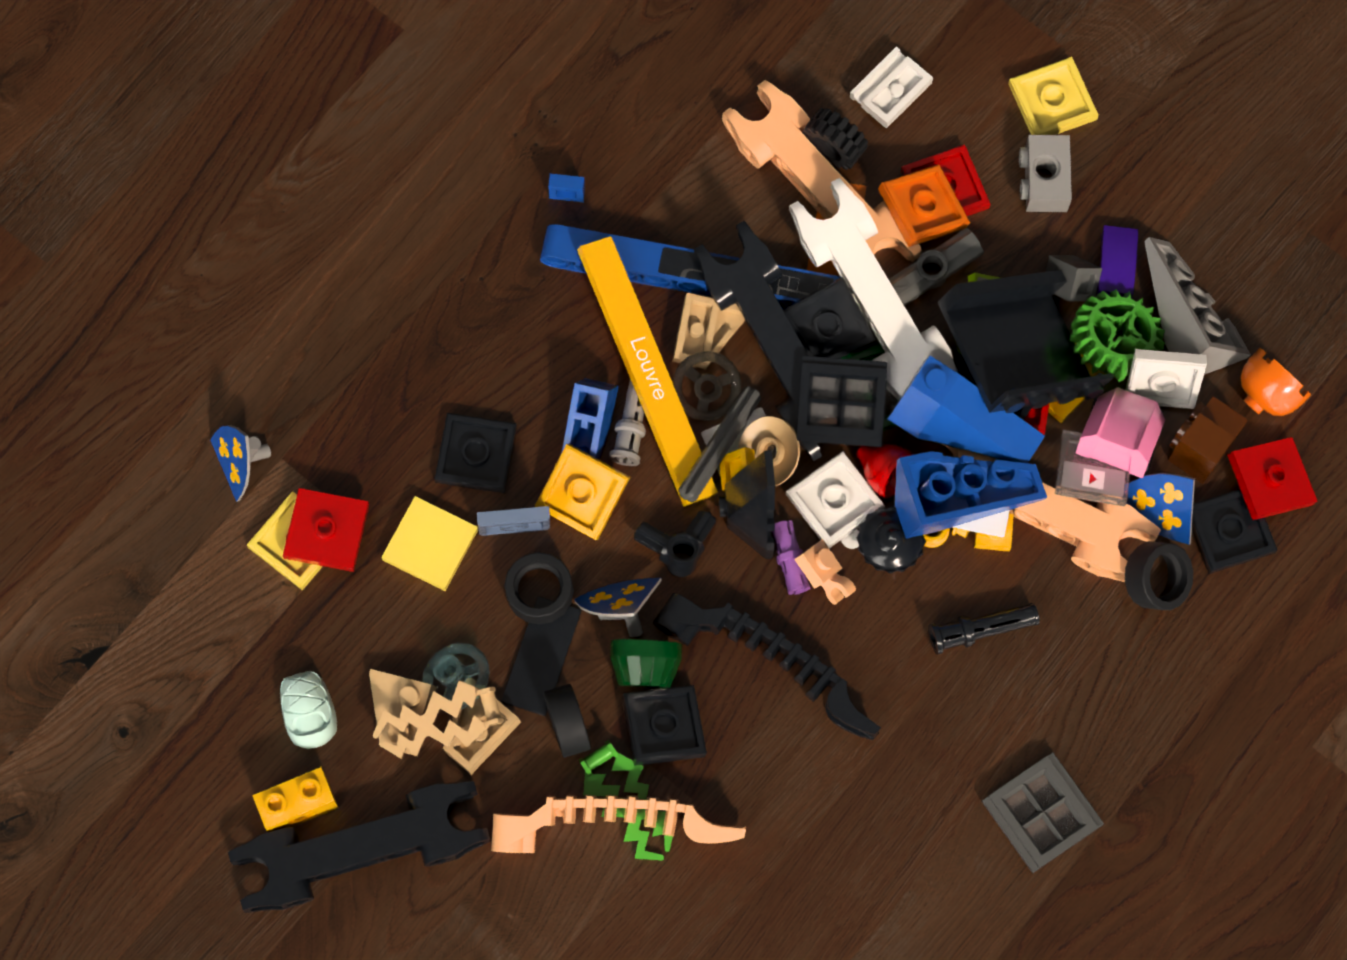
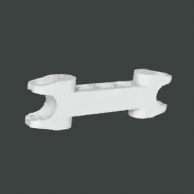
[789,178,958,401]

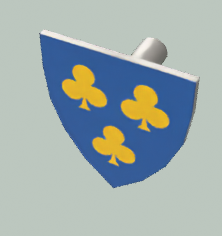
[210,425,271,502]
[1119,473,1195,545]
[574,578,662,637]

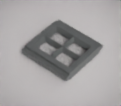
[981,752,1104,874]

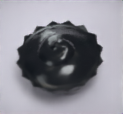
[856,506,927,573]

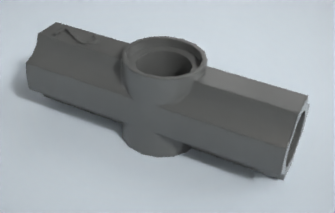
[888,228,984,307]

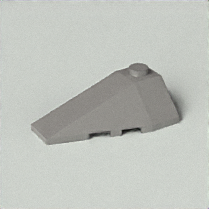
[1144,237,1251,375]

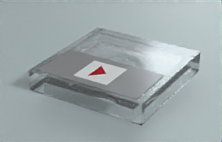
[1054,430,1130,507]

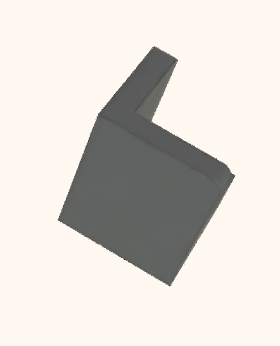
[1046,255,1102,301]

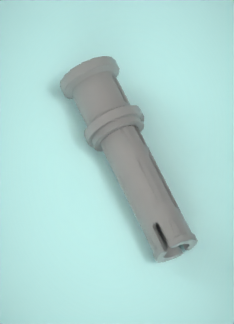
[609,379,646,466]

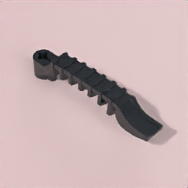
[653,593,881,740]

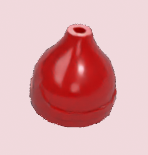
[857,444,914,499]

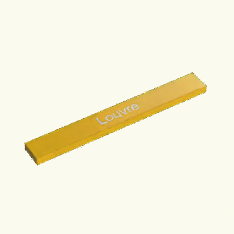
[577,236,718,507]

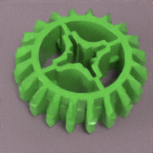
[1070,289,1165,383]

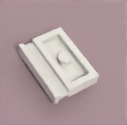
[850,47,933,128]

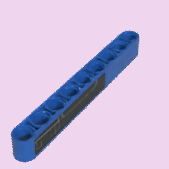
[540,224,841,309]

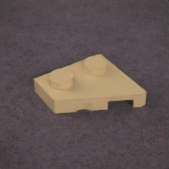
[443,675,521,775]

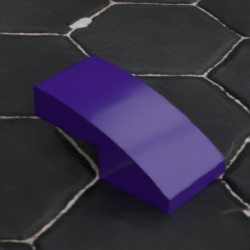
[1097,225,1138,299]

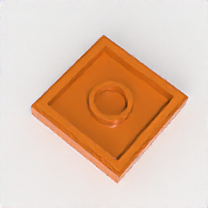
[878,164,970,247]

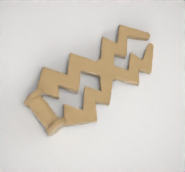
[373,680,504,759]

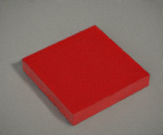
[901,144,991,216]

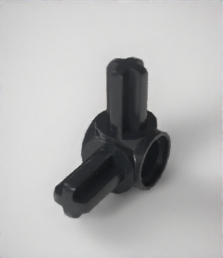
[633,510,716,577]

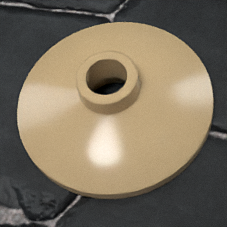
[738,416,800,486]

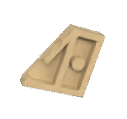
[672,293,745,369]
[369,669,437,757]

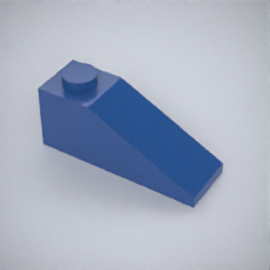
[561,378,619,460]

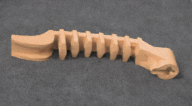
[491,795,746,853]

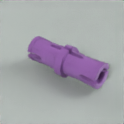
[772,520,810,595]

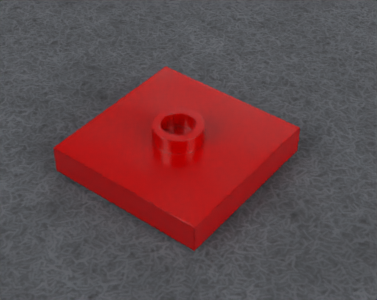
[1227,437,1318,520]
[283,488,369,572]

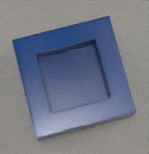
[548,173,585,203]

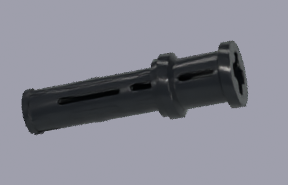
[928,603,1039,655]

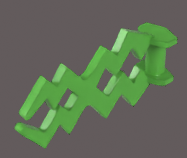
[579,740,673,861]

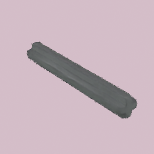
[679,386,761,502]

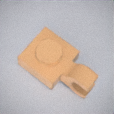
[794,539,856,605]

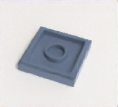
[477,506,550,536]

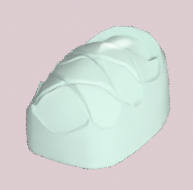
[280,671,337,749]

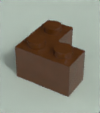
[1168,396,1248,484]

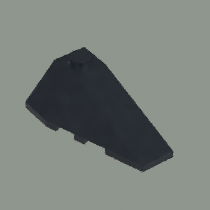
[718,450,775,559]

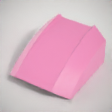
[1076,387,1165,478]

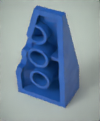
[887,356,1045,463]
[895,451,1047,539]

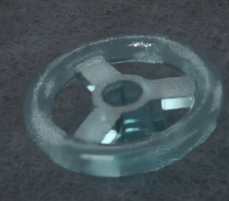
[422,643,490,709]

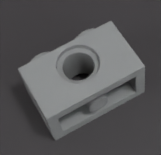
[1019,135,1072,212]

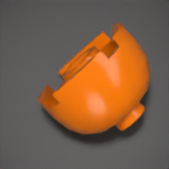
[1240,348,1311,416]

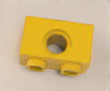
[252,767,339,832]

